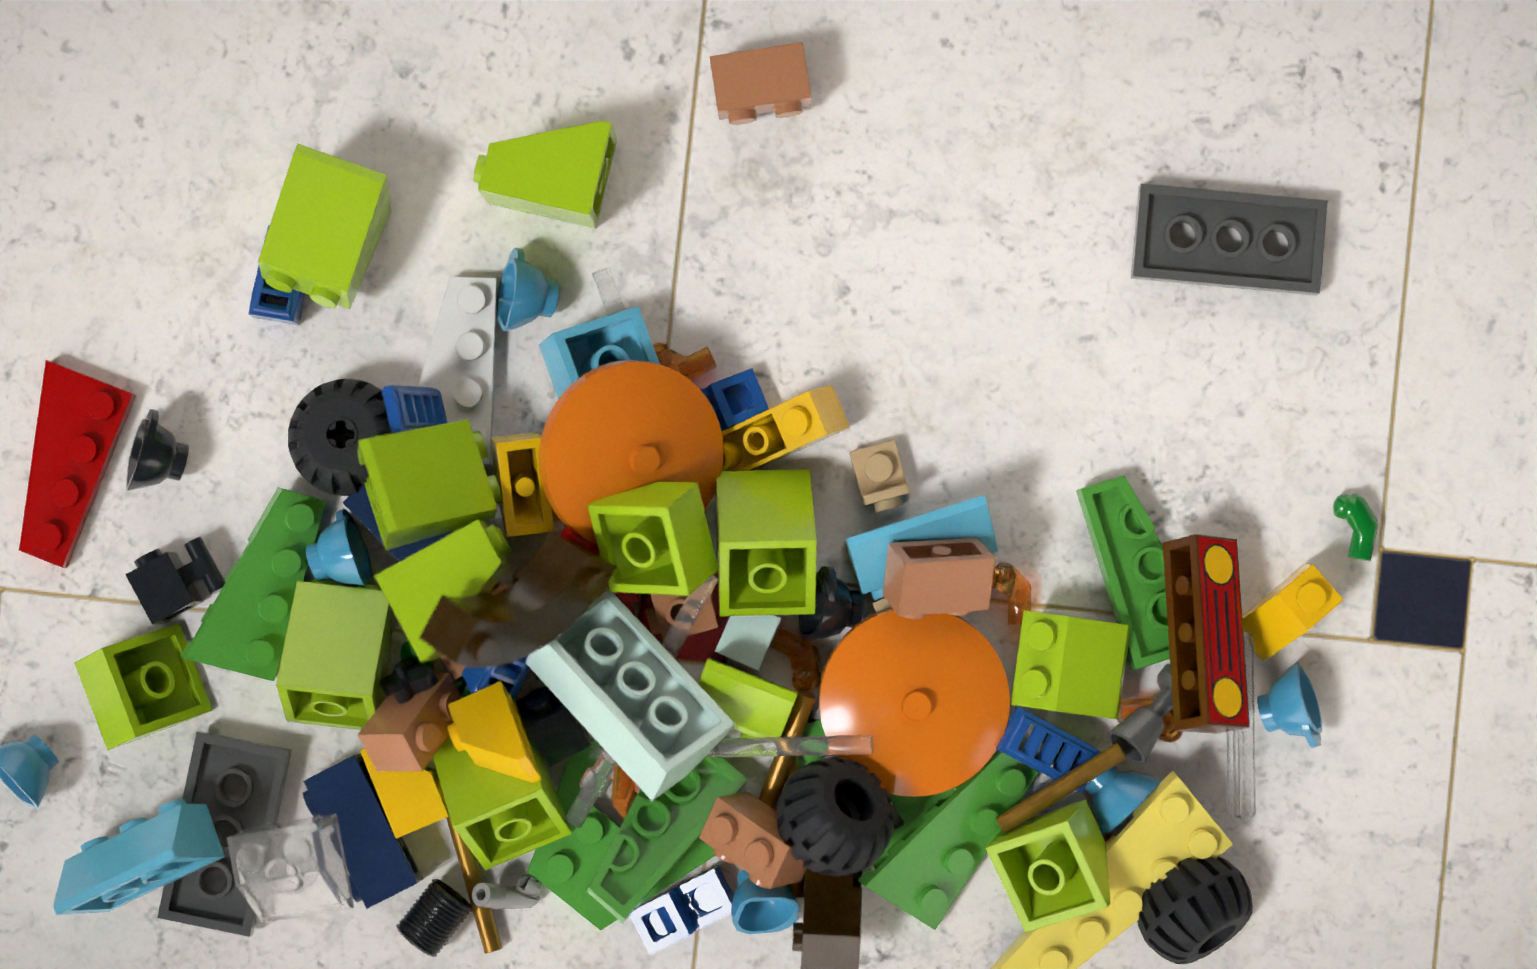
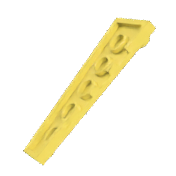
[990,771,1233,969]

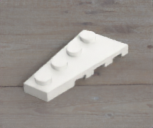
[418,277,498,465]

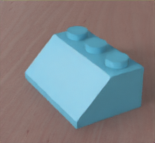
[539,306,660,399]
[844,495,998,601]
[53,799,225,915]

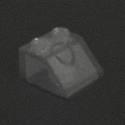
[227,813,354,923]

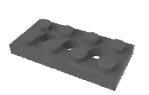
[1131,183,1328,295]
[157,731,292,937]

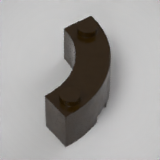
[419,531,617,668]
[792,868,862,969]

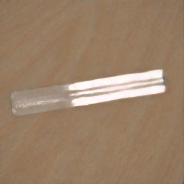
[1226,631,1256,819]

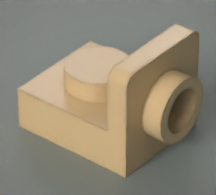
[849,440,911,513]

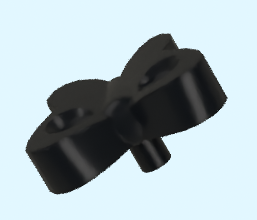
[379,657,438,704]

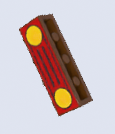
[1163,534,1250,734]

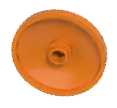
[539,360,724,545]
[819,608,1010,797]

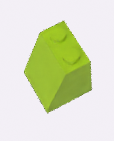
[473,120,617,229]
[258,144,391,309]
[358,419,502,551]
[716,469,817,616]
[375,520,512,662]
[276,579,394,730]
[433,699,572,871]

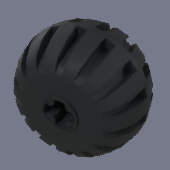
[288,379,393,496]
[777,757,894,876]
[1137,856,1253,965]

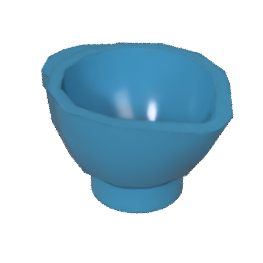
[497,248,559,331]
[306,508,372,585]
[1257,661,1322,748]
[0,735,59,809]
[1085,766,1161,834]
[731,870,800,934]

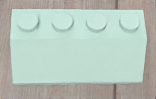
[525,587,735,801]

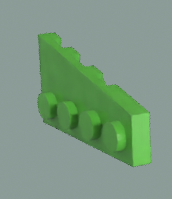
[1076,476,1170,670]
[180,487,327,681]
[587,749,748,923]
[858,750,1039,930]

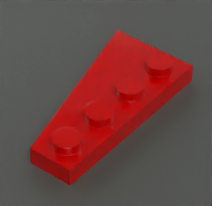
[19,360,136,568]

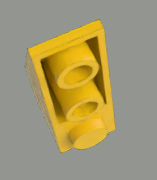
[721,385,850,471]

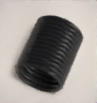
[396,879,473,957]

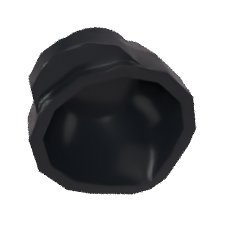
[126,409,189,491]
[799,566,864,641]

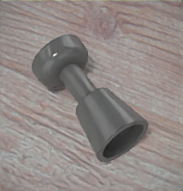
[1107,664,1173,764]

